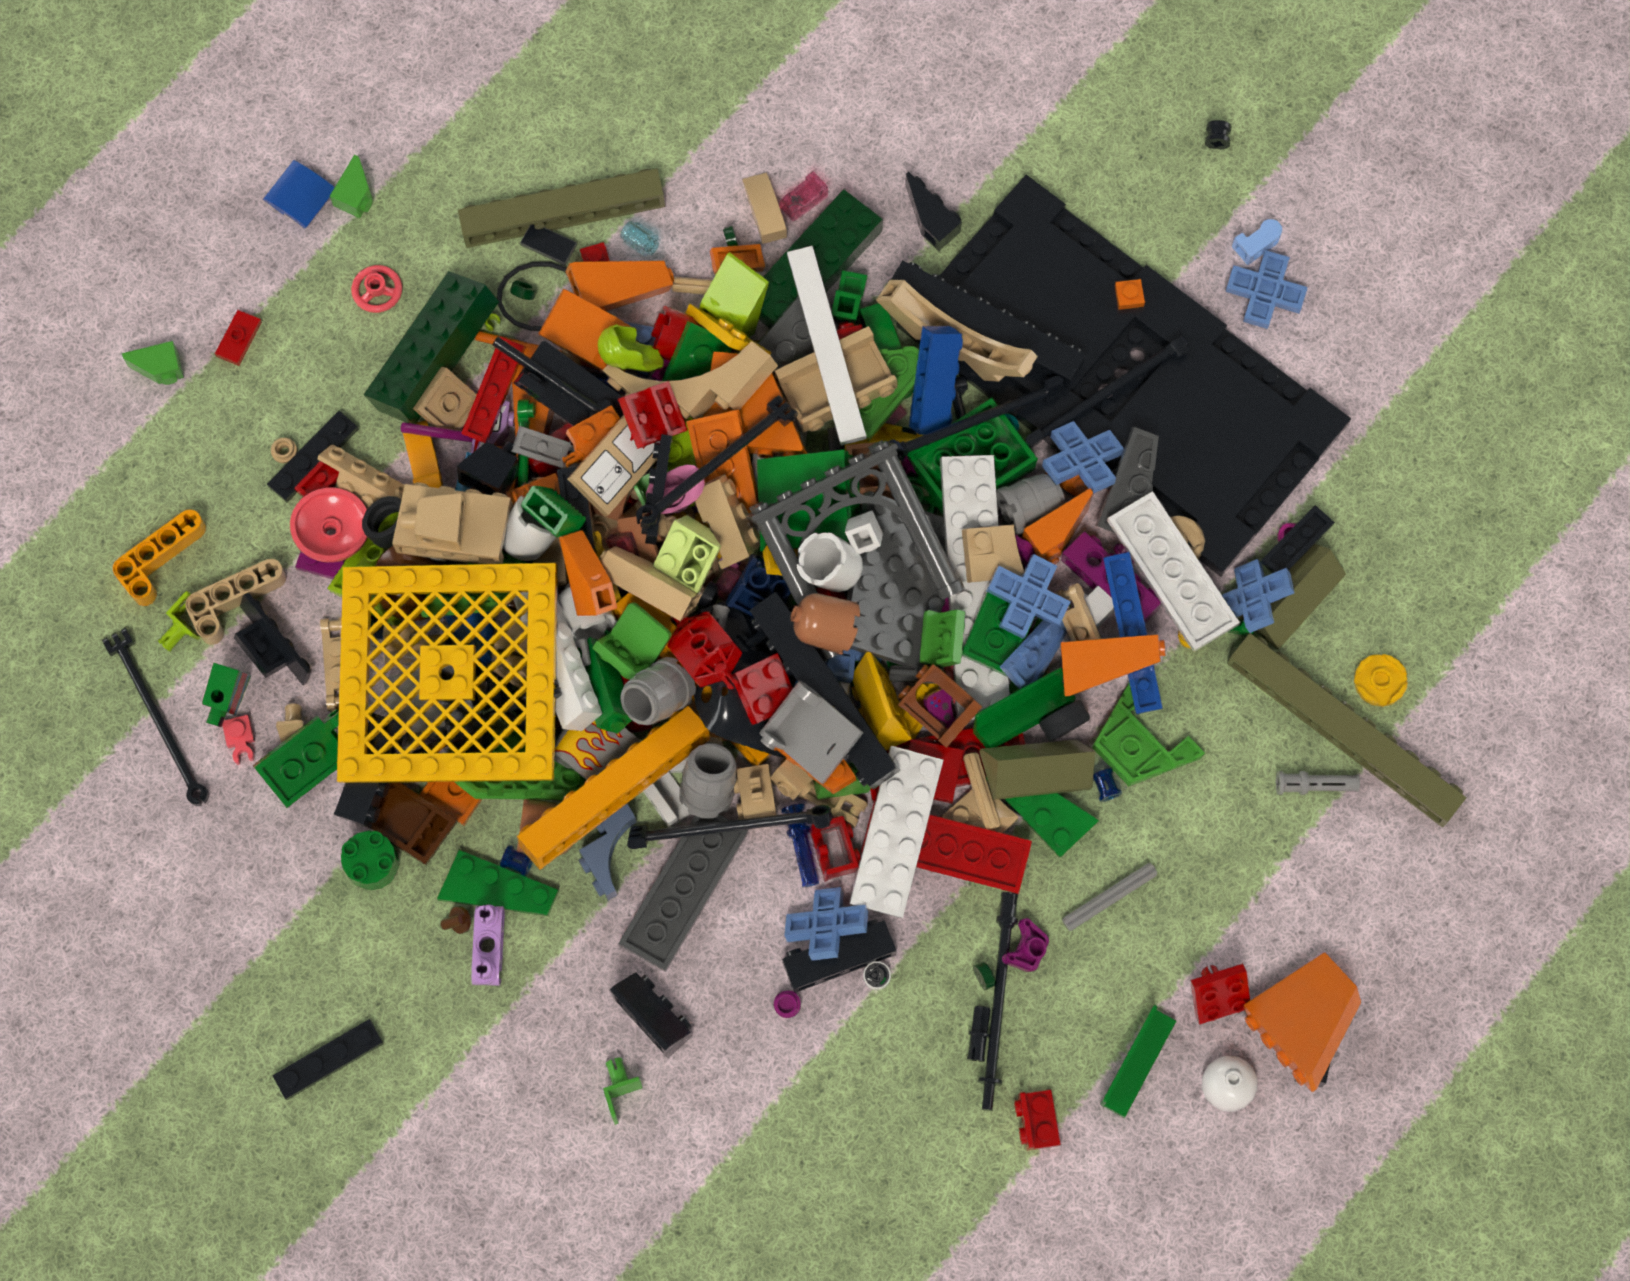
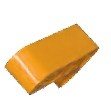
[403,420,444,488]
[113,510,206,606]

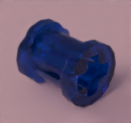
[1093,768,1122,802]
[500,845,533,877]

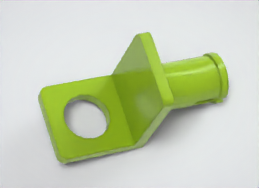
[157,591,201,652]

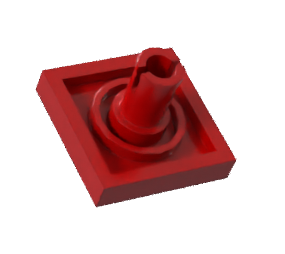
[1190,963,1250,1025]

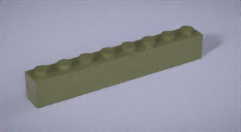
[458,168,665,248]

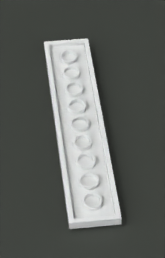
[940,455,1009,721]

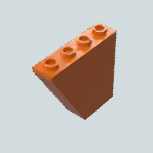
[703,352,807,459]
[1244,952,1361,1092]

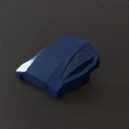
[726,554,791,618]

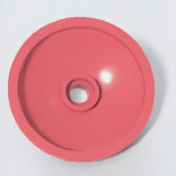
[290,488,368,562]

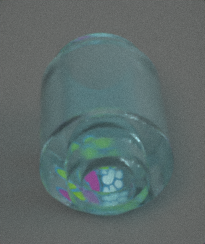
[620,221,659,257]

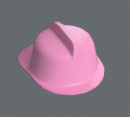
[646,464,705,514]

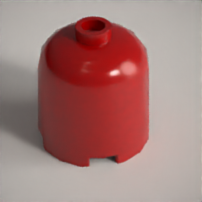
[651,306,706,361]

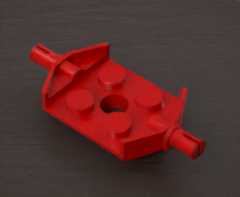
[667,612,742,689]

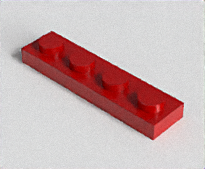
[461,336,526,443]

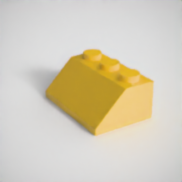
[851,652,912,751]

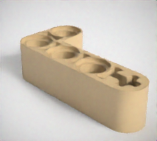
[185,559,287,645]

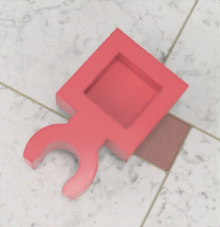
[222,715,255,765]

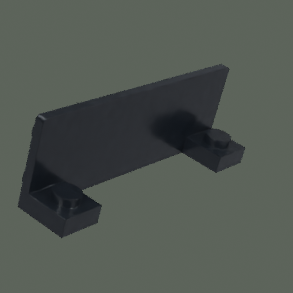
[513,341,654,474]

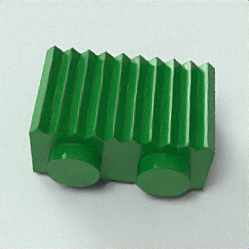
[521,486,586,537]

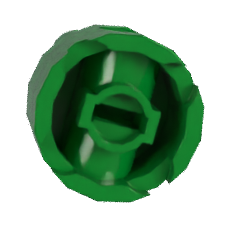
[341,831,399,890]

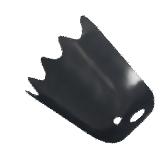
[694,651,796,758]

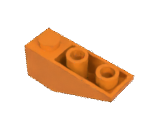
[559,530,617,616]

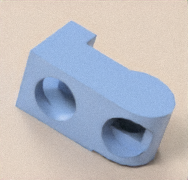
[1232,219,1282,265]

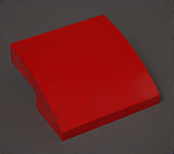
[618,381,688,449]

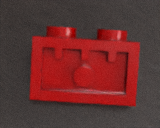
[1014,1090,1061,1151]

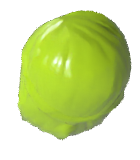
[598,324,664,372]

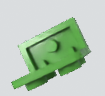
[592,602,671,680]

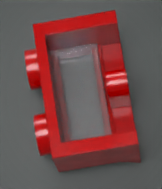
[809,816,861,882]

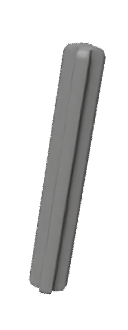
[1062,863,1157,931]

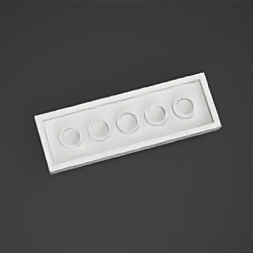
[1107,491,1240,652]
[849,746,943,918]

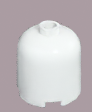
[503,496,557,561]
[797,532,863,592]
[557,583,617,641]

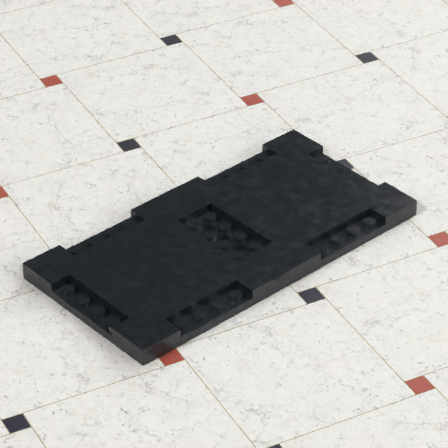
[896,175,1351,577]

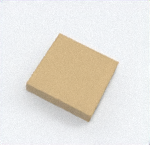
[413,367,477,440]

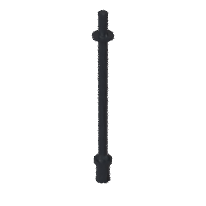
[978,892,1019,1111]

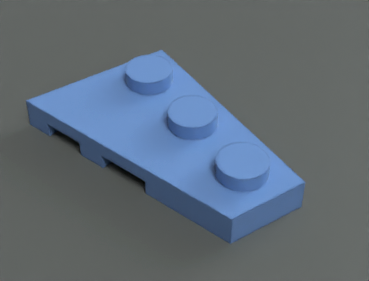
[1000,620,1067,689]

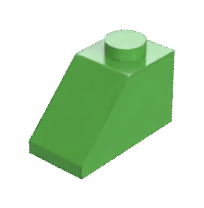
[330,154,373,218]
[122,341,184,385]

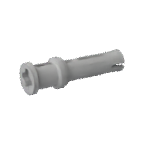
[1276,771,1360,795]

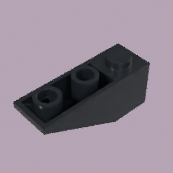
[905,171,962,251]

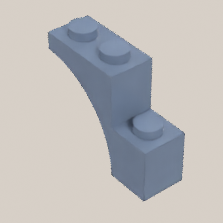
[578,804,637,901]

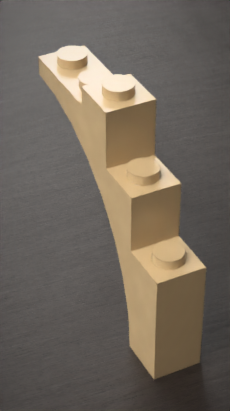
[876,280,1038,382]
[603,341,778,420]

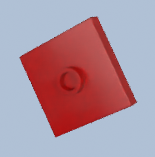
[908,739,964,803]

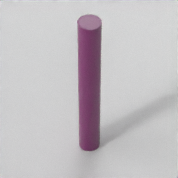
[401,422,473,443]

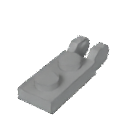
[511,426,580,468]

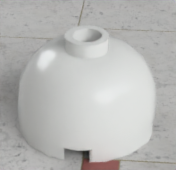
[1202,1056,1258,1112]

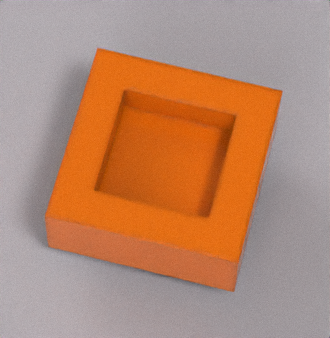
[1115,279,1145,310]

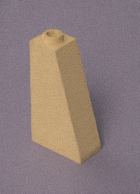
[599,546,706,621]

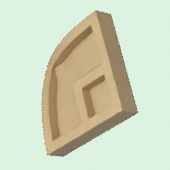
[962,525,1024,583]
[941,790,1019,834]

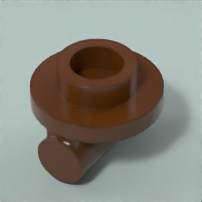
[441,906,471,934]

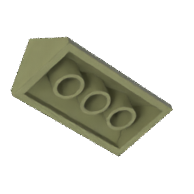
[1239,544,1346,650]
[979,739,1095,800]

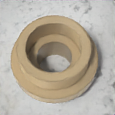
[271,438,297,463]

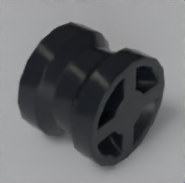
[1205,120,1232,150]

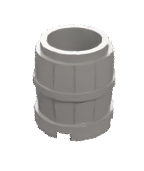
[996,473,1066,536]
[620,657,696,725]
[679,744,736,818]

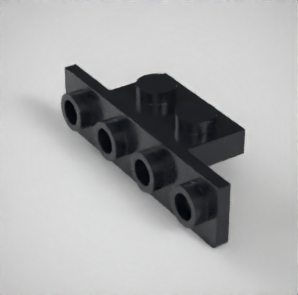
[234,592,311,685]

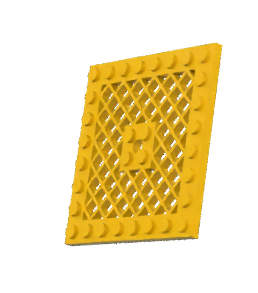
[337,563,558,783]

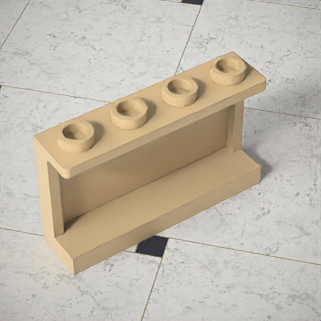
[775,326,897,433]
[392,483,513,564]

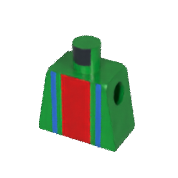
[202,663,251,727]

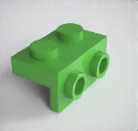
[920,609,965,668]

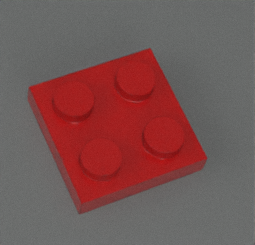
[732,653,793,725]

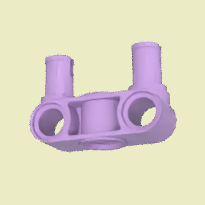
[471,905,505,986]

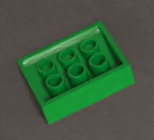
[906,398,1038,515]

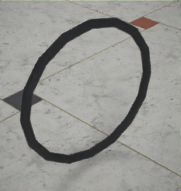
[497,262,567,331]

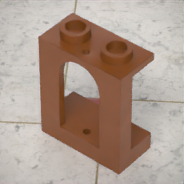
[897,663,982,748]

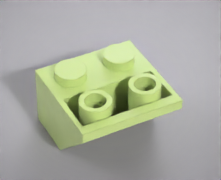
[653,515,721,593]

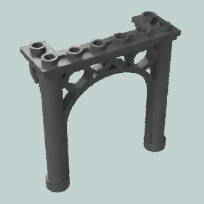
[746,440,965,660]

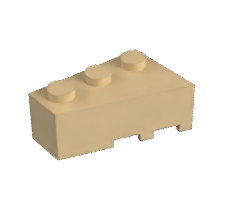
[695,474,760,569]

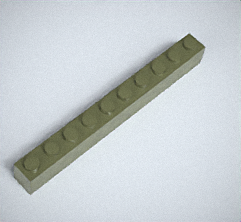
[1227,633,1467,828]

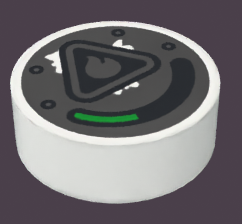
[863,962,891,990]

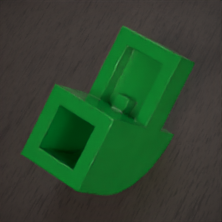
[831,270,868,324]

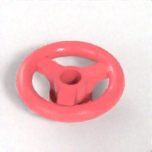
[351,265,402,313]

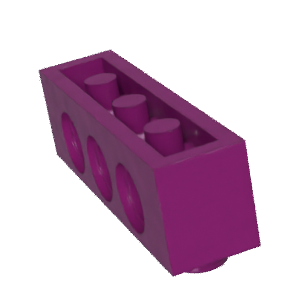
[1061,531,1161,623]

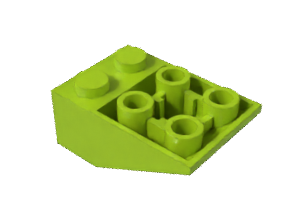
[699,252,769,338]

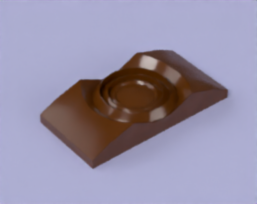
[368,782,458,865]

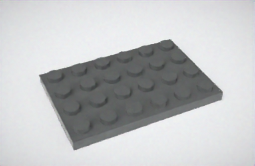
[846,491,946,667]

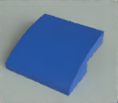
[263,160,335,229]

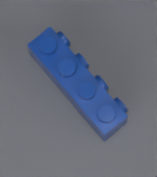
[909,326,963,435]

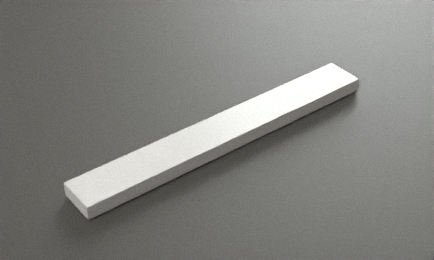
[787,246,866,445]

